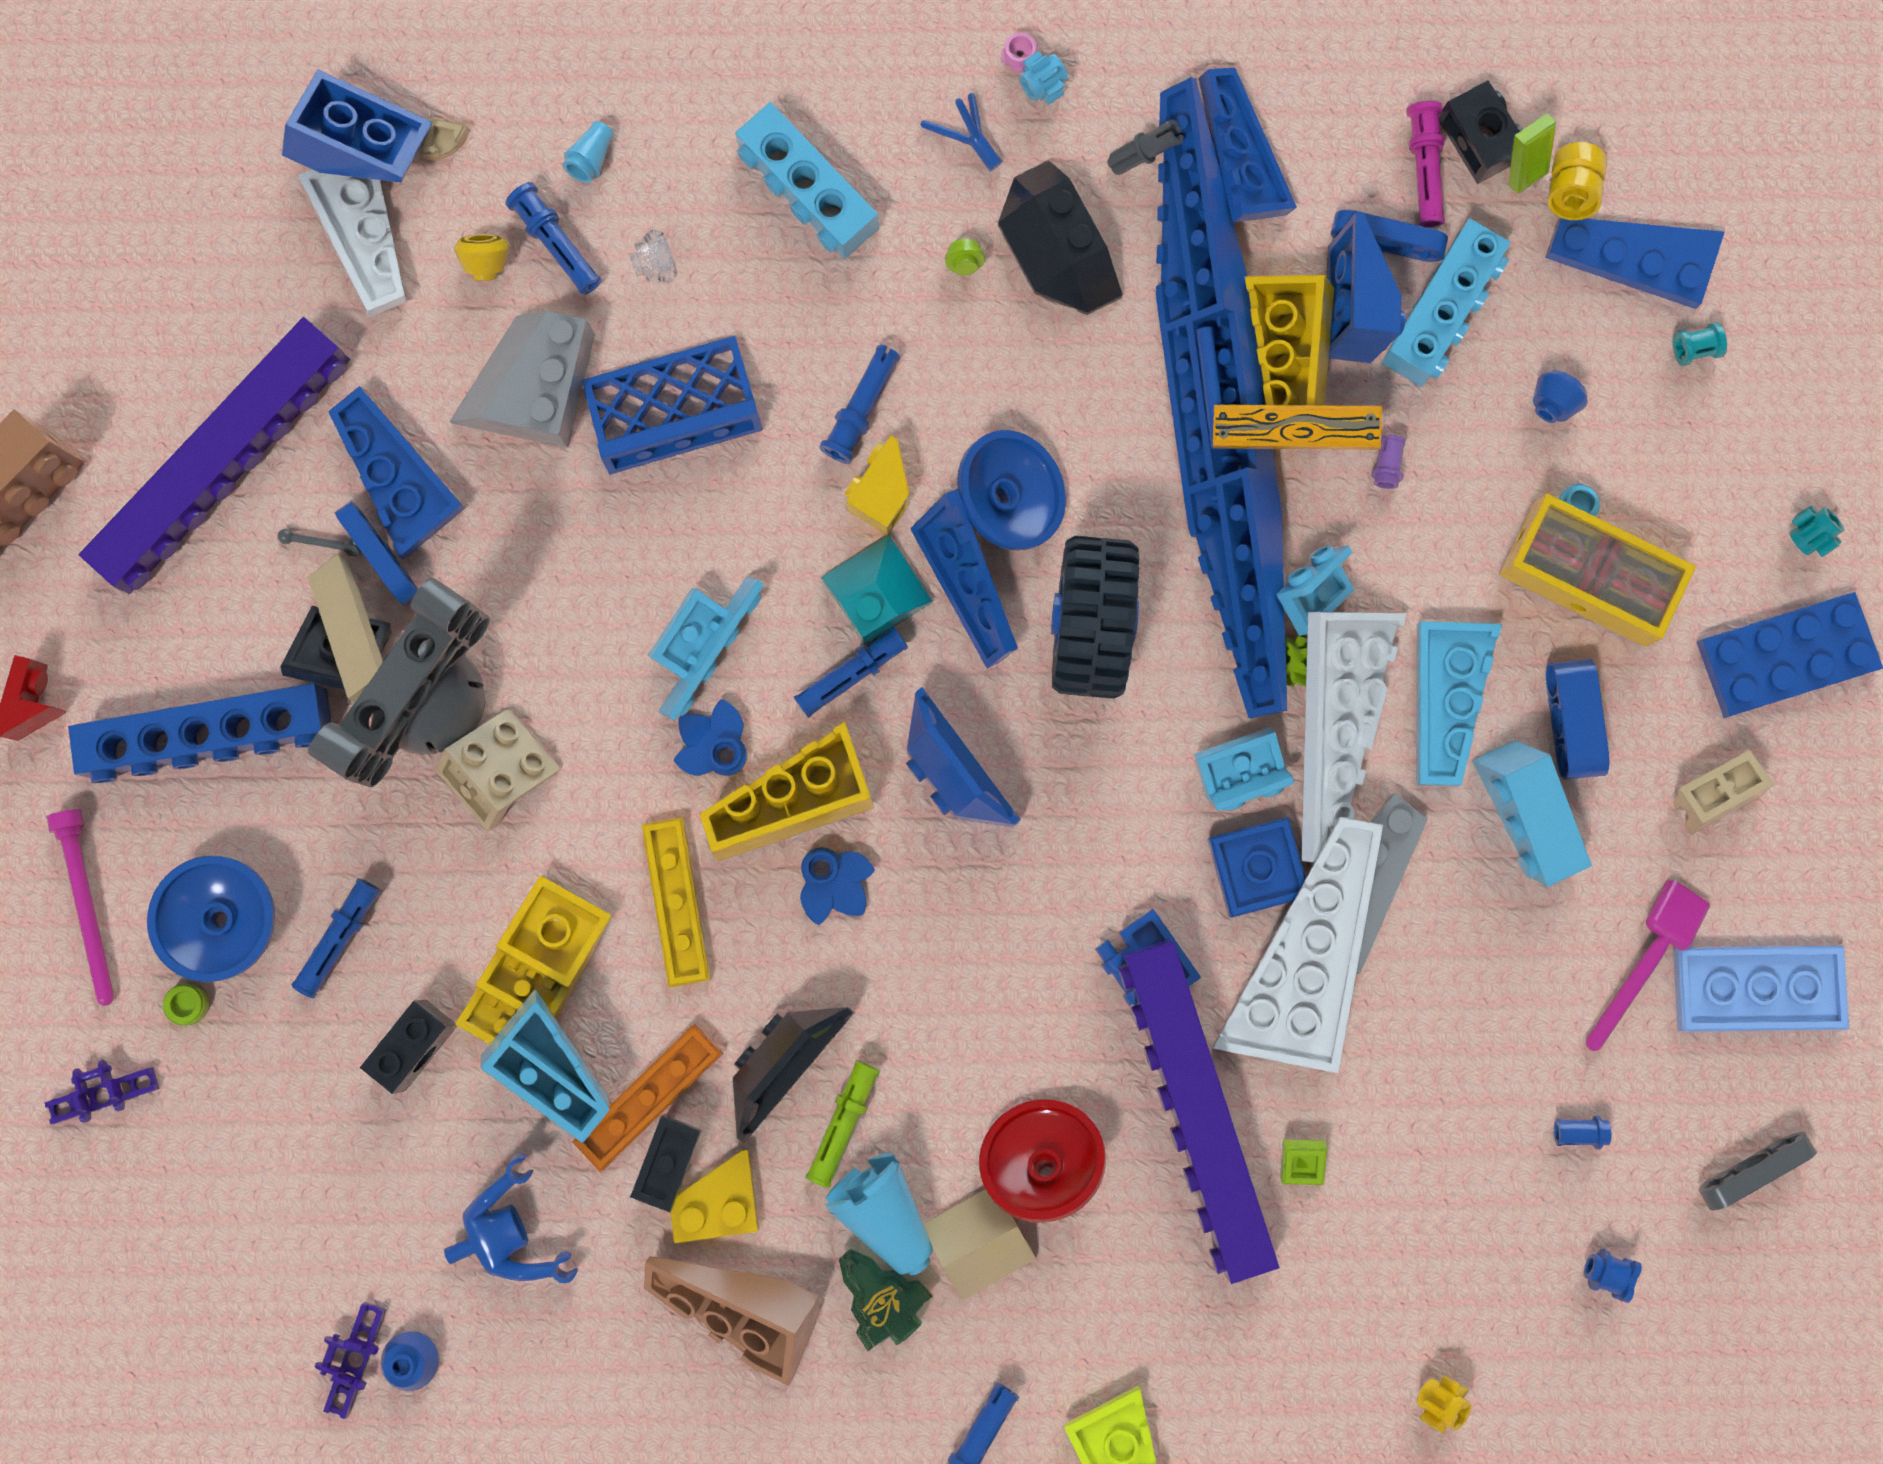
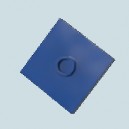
[1207,817,1306,918]

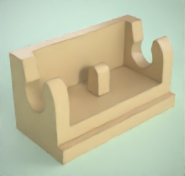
[1673,750,1774,835]

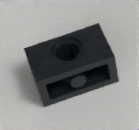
[1439,80,1523,184]
[360,1000,457,1094]

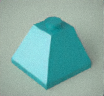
[821,535,933,646]

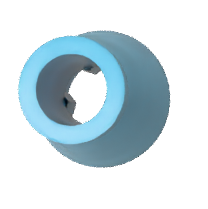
[563,121,614,183]

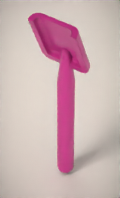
[1586,880,1710,1051]

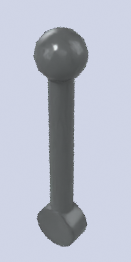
[277,528,360,556]

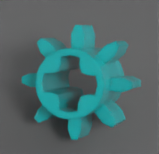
[1789,505,1845,557]

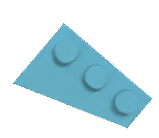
[1472,740,1592,887]
[480,989,610,1143]

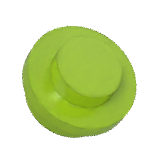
[945,239,985,275]

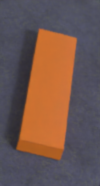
[572,1024,724,1172]

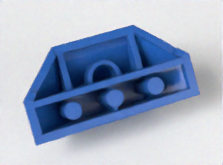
[906,687,1021,828]

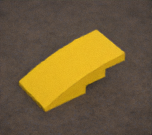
[455,875,612,1044]

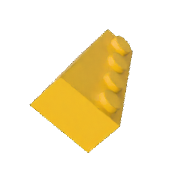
[1245,275,1334,405]
[699,721,874,862]

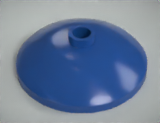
[957,430,1066,551]
[147,856,275,982]

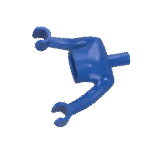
[444,1153,578,1283]

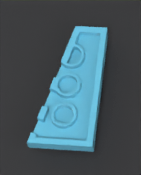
[1416,621,1502,787]

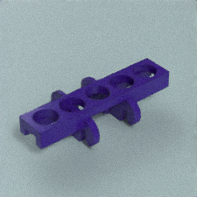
[44,1060,160,1125]
[314,1302,387,1419]

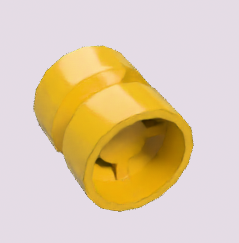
[1548,142,1607,220]

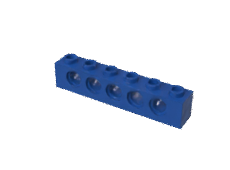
[68,683,331,783]

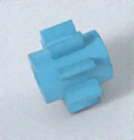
[1019,51,1068,105]

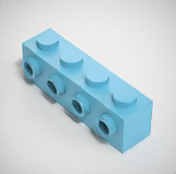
[1381,218,1511,387]

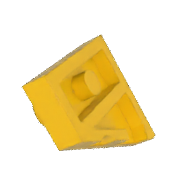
[670,1149,759,1243]

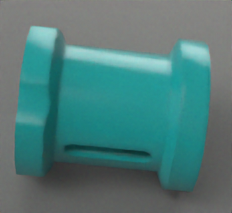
[1672,322,1727,366]

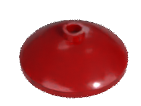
[979,1099,1106,1223]

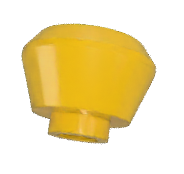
[454,234,510,281]

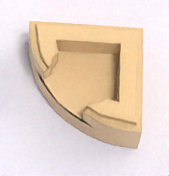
[419,117,470,161]

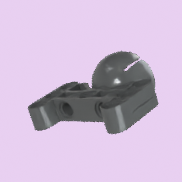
[308,578,490,788]

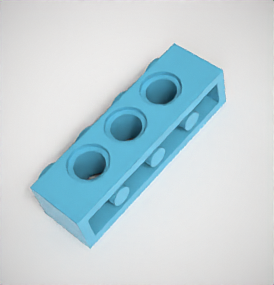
[735,102,879,260]

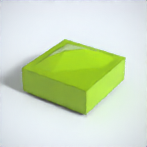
[1280,1140,1327,1185]

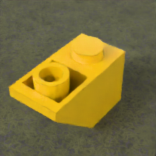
[845,435,910,536]

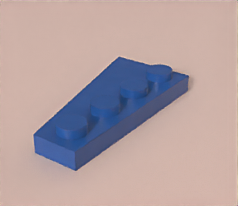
[1198,67,1297,223]
[1545,218,1725,309]
[328,386,465,560]
[910,489,1018,668]

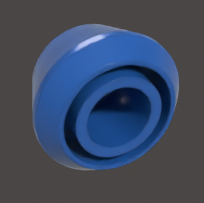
[1533,370,1588,423]
[380,1331,439,1391]

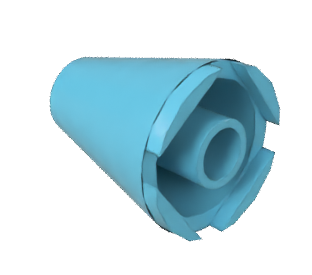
[824,1153,933,1276]

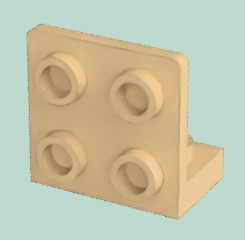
[435,710,559,832]

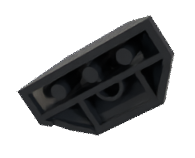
[998,160,1123,315]
[733,1007,855,1143]

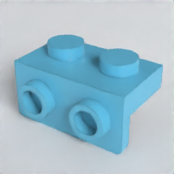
[1276,545,1354,636]
[1194,727,1294,811]

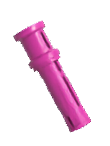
[1406,101,1445,228]

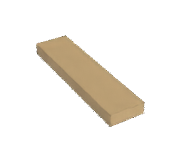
[308,554,383,702]

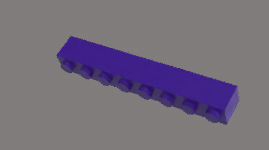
[78,316,350,594]
[1118,939,1280,1284]

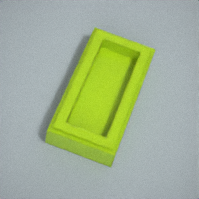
[1508,113,1556,194]

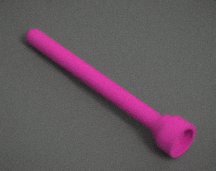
[46,809,114,1006]

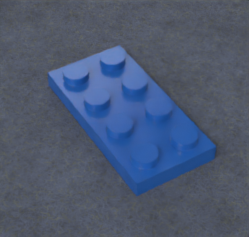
[1696,592,1883,718]

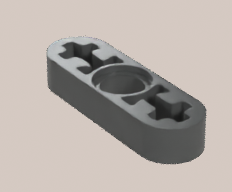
[1698,1132,1817,1211]

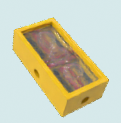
[1498,493,1697,647]

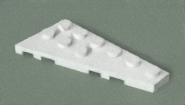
[1302,612,1407,863]
[1213,817,1383,1073]

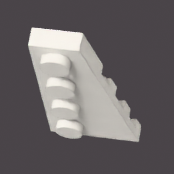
[298,169,406,317]

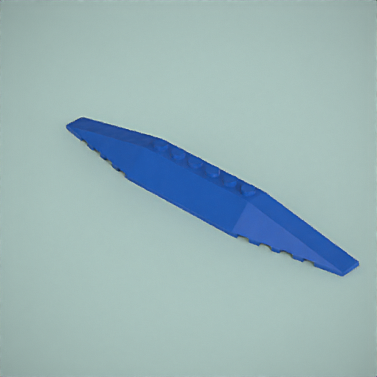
[1156,77,1287,718]

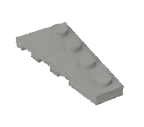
[1356,793,1428,974]

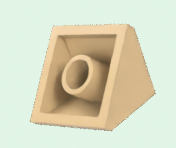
[923,1189,1036,1300]

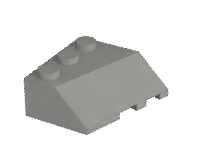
[449,311,595,448]

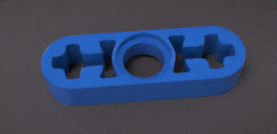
[1330,210,1448,262]
[334,501,418,606]

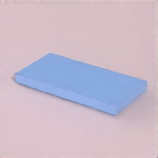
[1673,946,1849,1031]

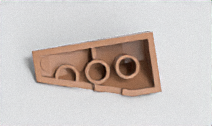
[644,1256,819,1386]

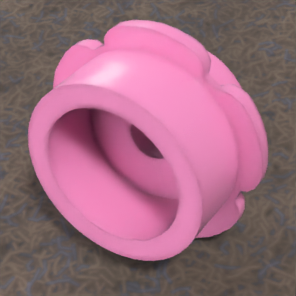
[1001,33,1037,72]

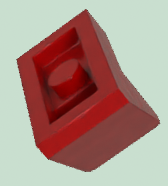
[0,655,66,741]

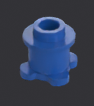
[1584,1249,1642,1303]

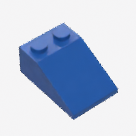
[282,69,432,183]
[1327,212,1406,364]

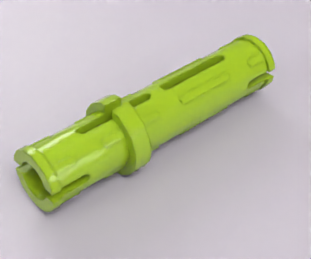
[805,1060,880,1188]

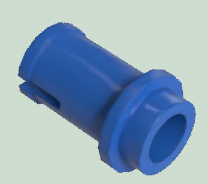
[1554,1116,1612,1150]

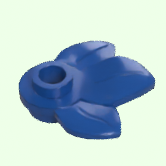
[673,699,747,776]
[800,847,875,925]

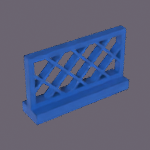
[582,336,763,475]

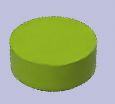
[163,983,210,1025]

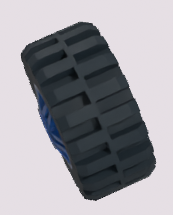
[1051,535,1139,699]

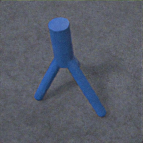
[920,93,1002,172]

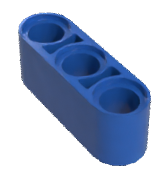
[1546,659,1610,780]

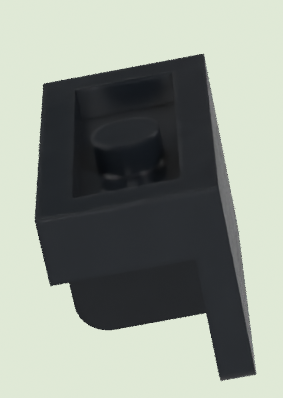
[630,1113,702,1213]

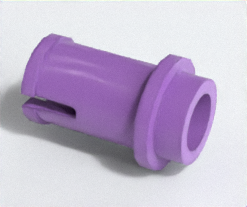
[1371,435,1406,489]

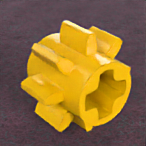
[1417,1375,1472,1434]

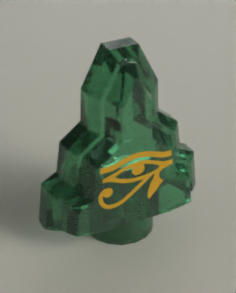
[839,1248,934,1351]

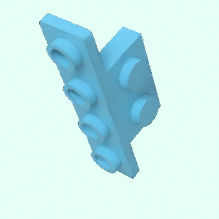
[647,577,764,721]

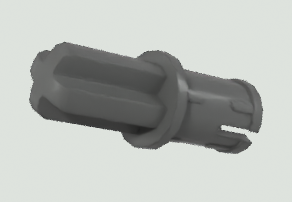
[1107,119,1184,175]

